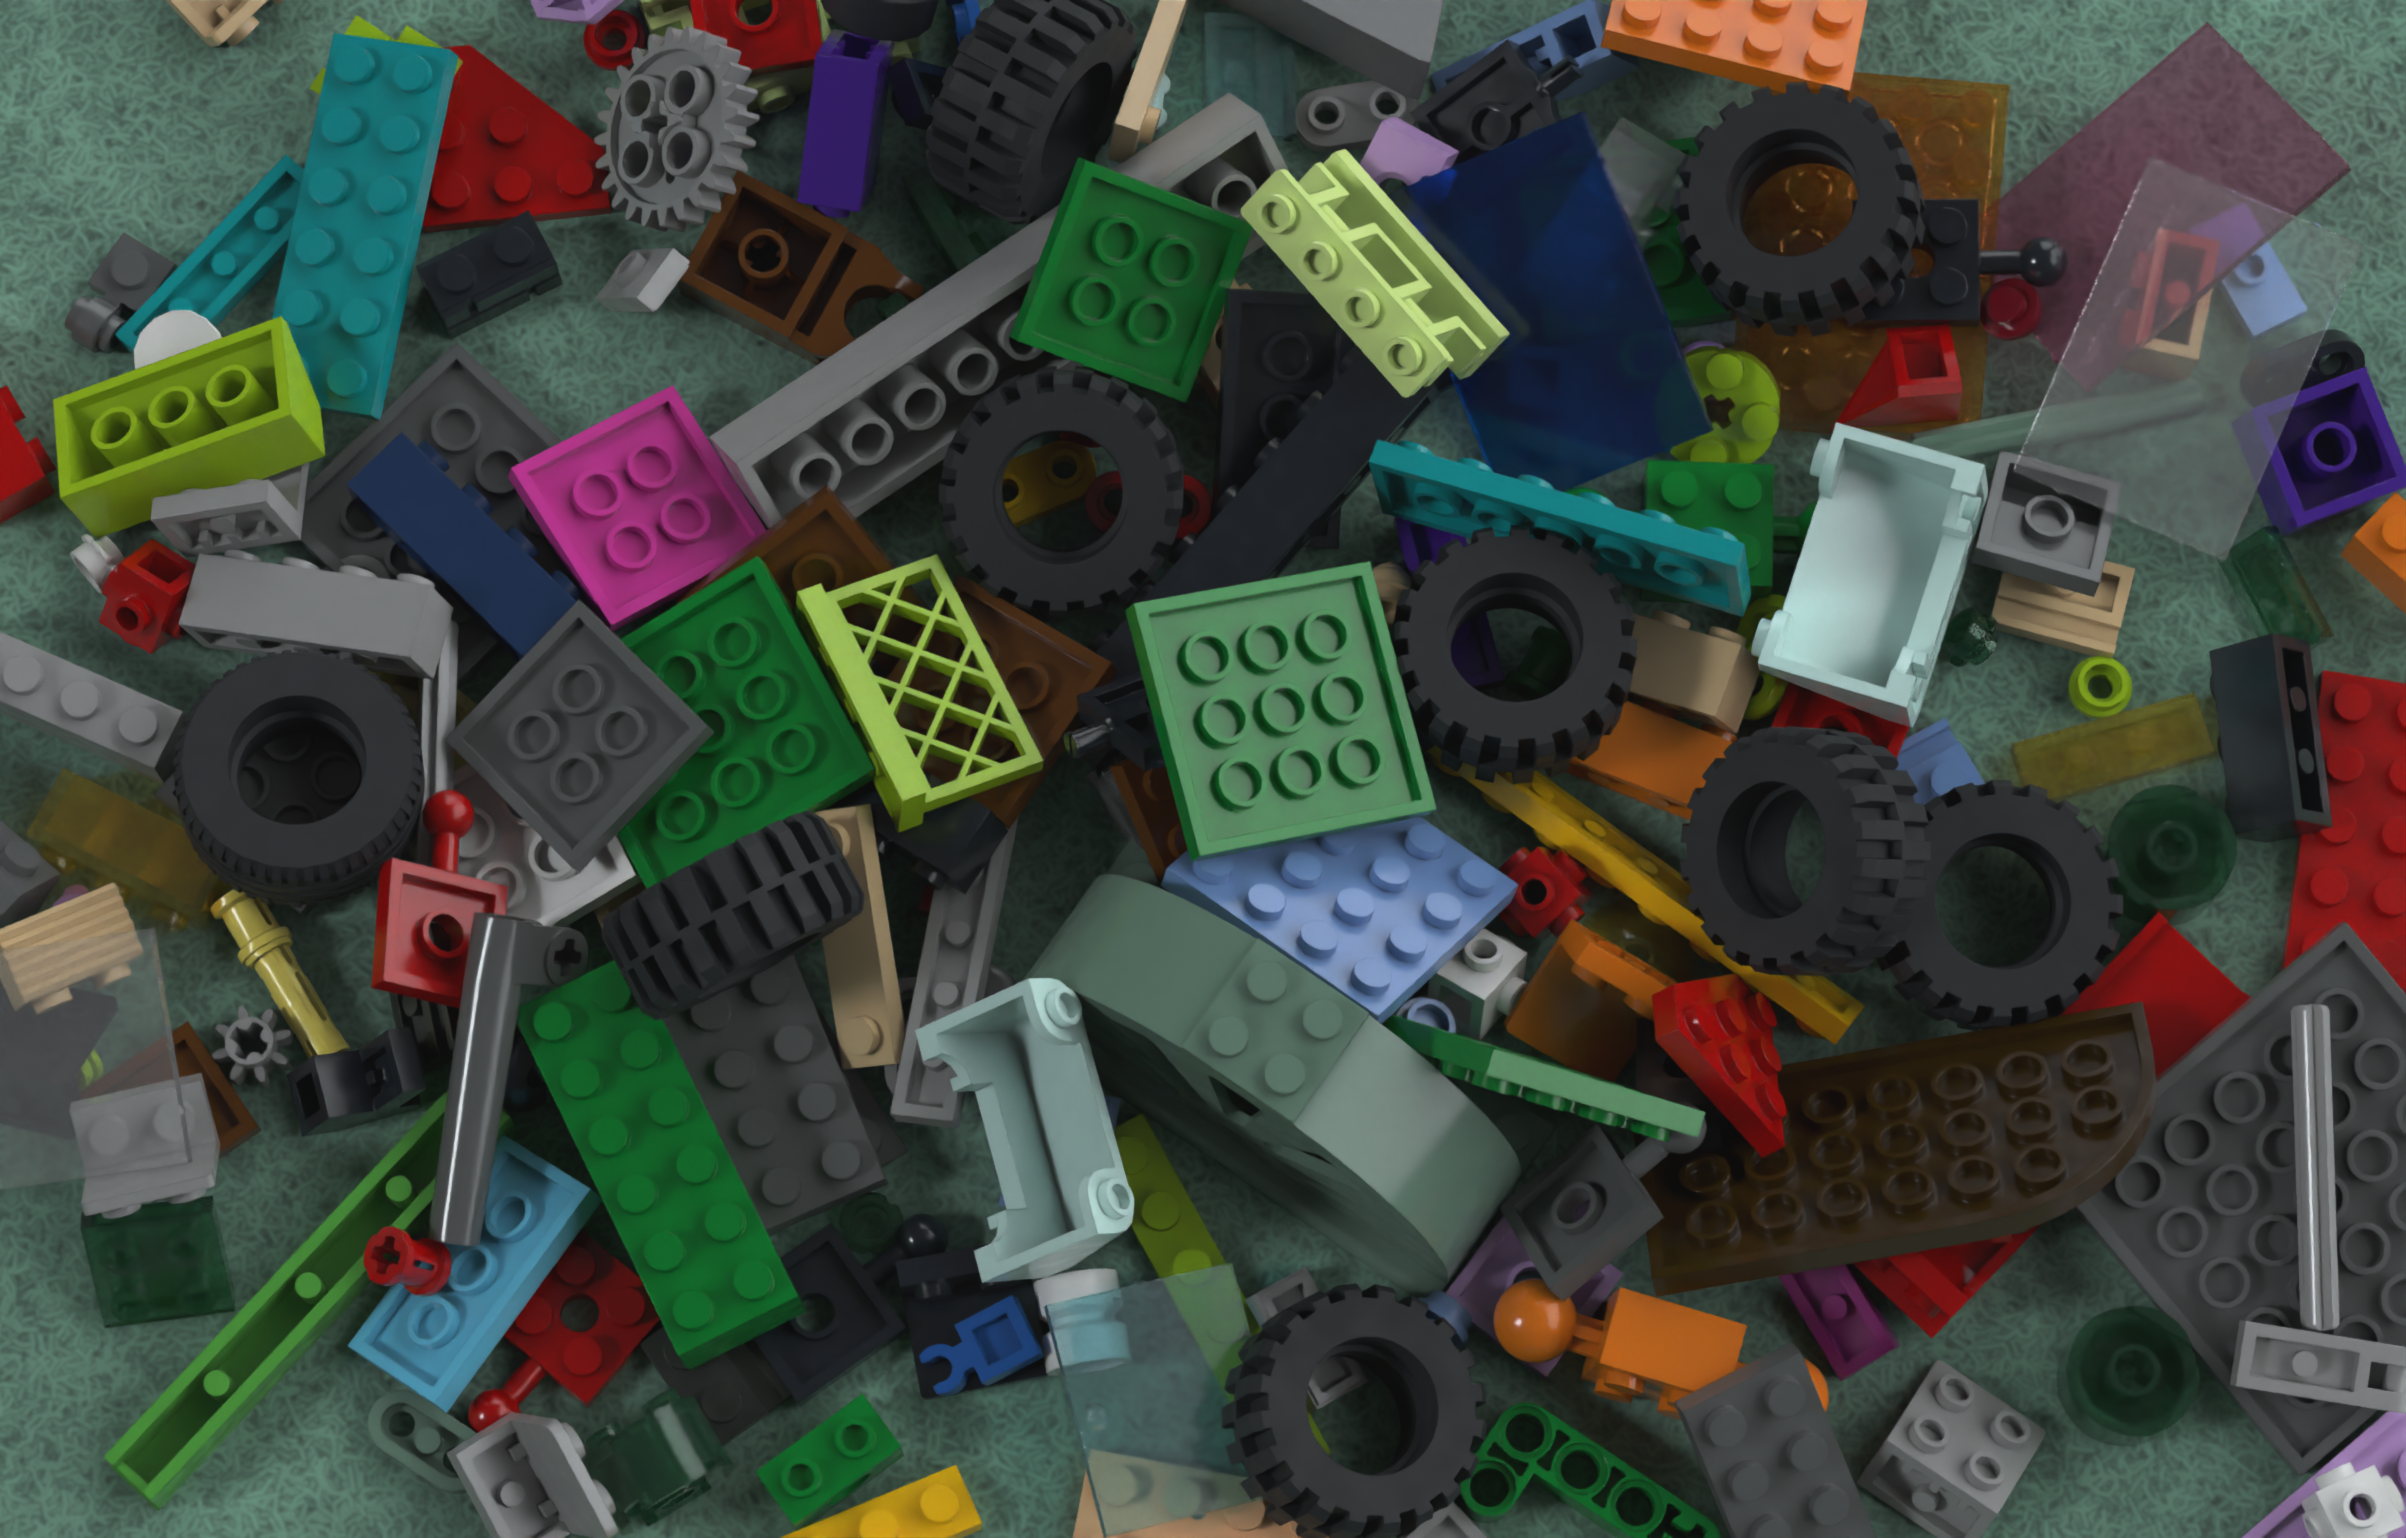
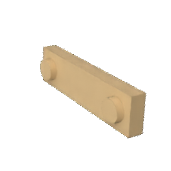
[1107,0,1190,163]
[814,804,906,1069]

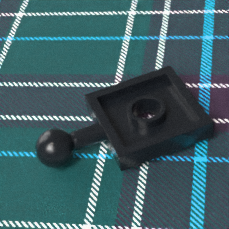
[1852,199,2068,328]
[753,1213,949,1407]

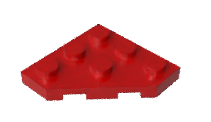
[423,45,612,233]
[1652,973,1787,1157]

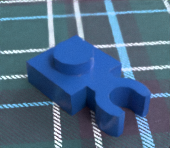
[919,1295,1045,1396]

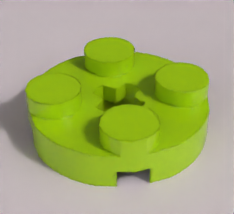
[1654,346,1780,464]

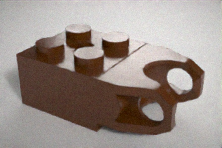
[678,171,924,365]

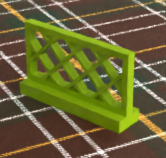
[795,554,1044,833]

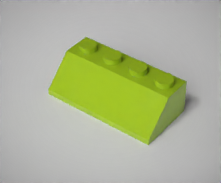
[53,316,325,539]

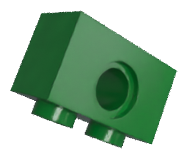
[755,1393,904,1531]

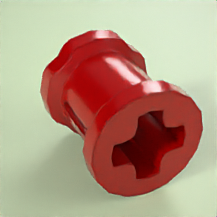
[363,1226,452,1297]

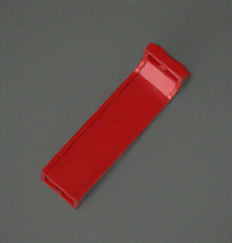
[1853,912,2251,1339]

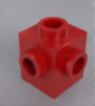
[98,539,196,654]
[1498,847,1593,939]

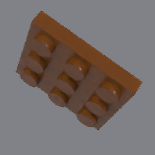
[884,574,1118,829]

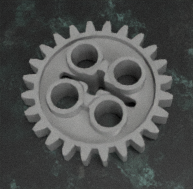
[594,26,759,232]

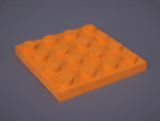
[1600,0,1868,99]

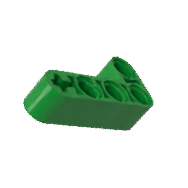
[1457,1403,1721,1538]

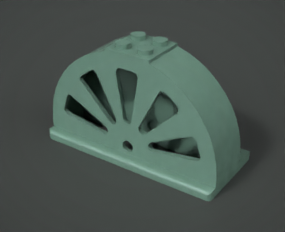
[1023,840,1555,1299]

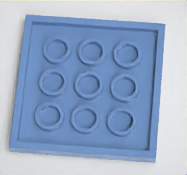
[1161,817,1519,1024]

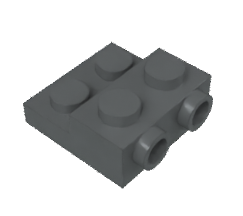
[1971,450,2122,597]

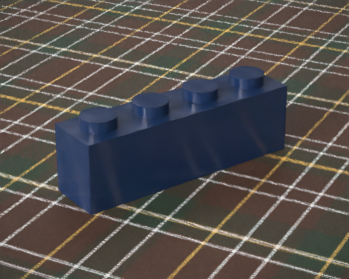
[346,432,583,662]

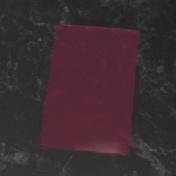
[1979,22,2351,394]

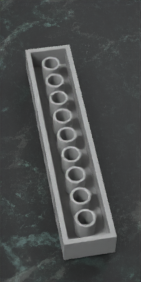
[709,92,1290,530]

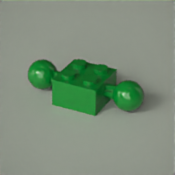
[1562,460,1818,605]

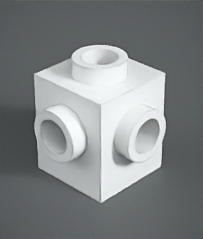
[1427,928,1528,1040]
[2301,1462,2405,1538]

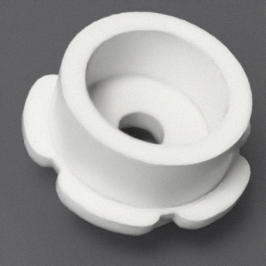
[70,534,125,594]

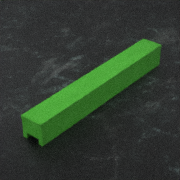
[103,1090,518,1510]

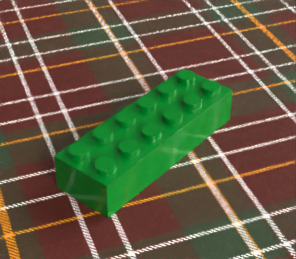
[517,960,806,1371]

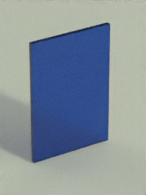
[1387,111,1714,492]

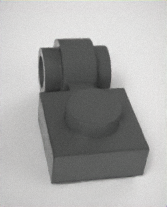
[65,232,177,354]

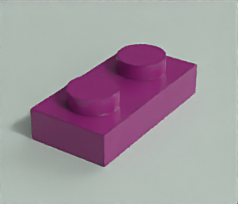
[1778,1263,1901,1381]

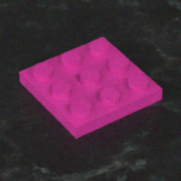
[508,385,767,631]

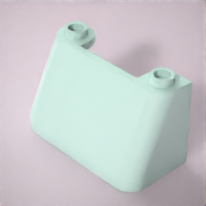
[1751,422,1988,727]
[915,978,1134,1283]

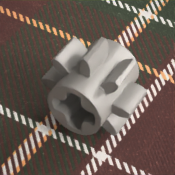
[212,1006,295,1088]

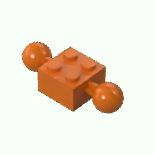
[1493,1278,1829,1421]

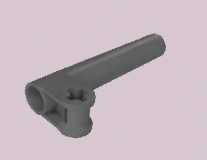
[427,912,588,1246]

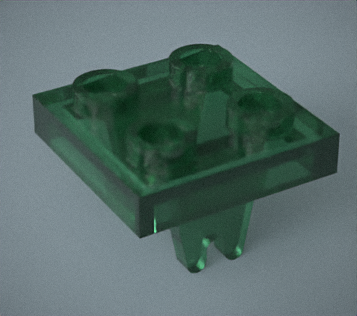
[80,1196,235,1329]

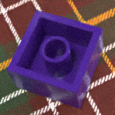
[2231,367,2406,540]

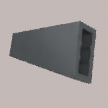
[1217,0,1444,100]

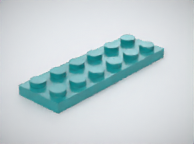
[272,33,458,421]
[1369,439,1751,617]

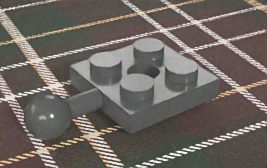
[1499,1101,1707,1301]

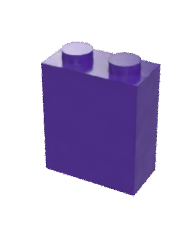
[797,29,894,217]

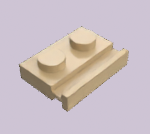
[1987,561,2135,658]

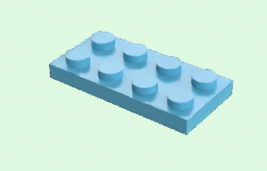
[348,1134,602,1413]

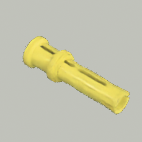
[210,889,350,1059]

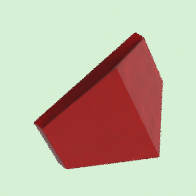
[1831,324,1962,429]

